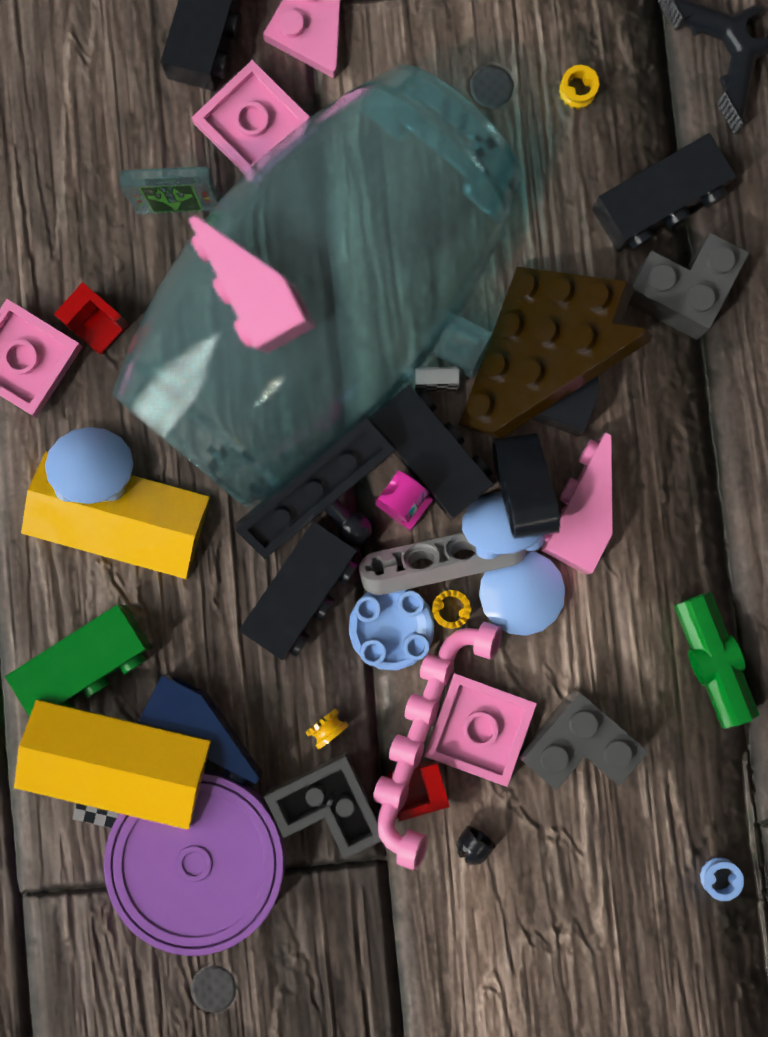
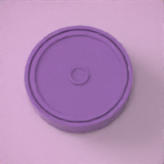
[104,769,286,956]

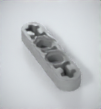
[359,533,527,595]

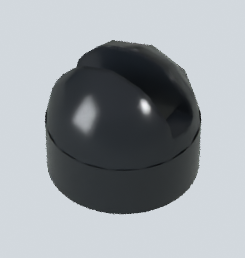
[456,826,496,865]

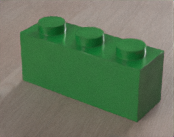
[4,604,153,718]

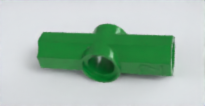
[673,592,760,729]

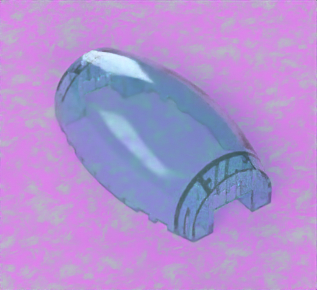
[111,64,522,509]

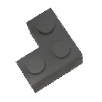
[629,233,749,340]
[518,689,649,791]
[264,751,382,859]

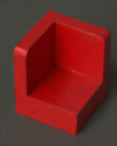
[54,282,130,355]
[387,760,450,821]

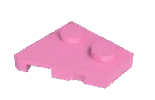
[263,0,341,79]

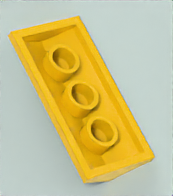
[21,451,211,579]
[14,699,211,830]

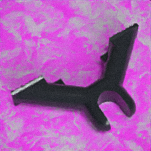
[658,0,768,134]

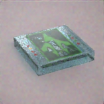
[119,167,220,214]

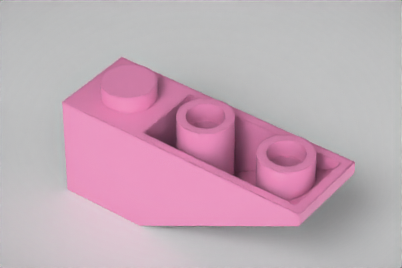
[189,216,316,354]
[540,432,613,575]

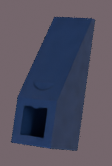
[137,673,263,786]

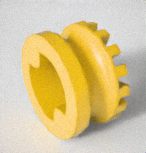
[559,65,599,110]
[431,590,471,629]
[305,708,349,750]

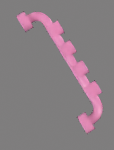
[373,622,502,871]

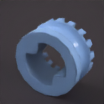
[700,857,744,901]

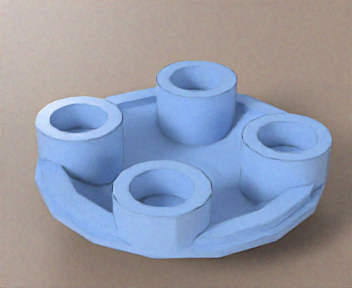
[45,427,134,504]
[462,491,545,559]
[478,550,565,636]
[349,589,434,670]

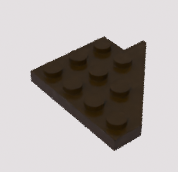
[459,267,653,438]

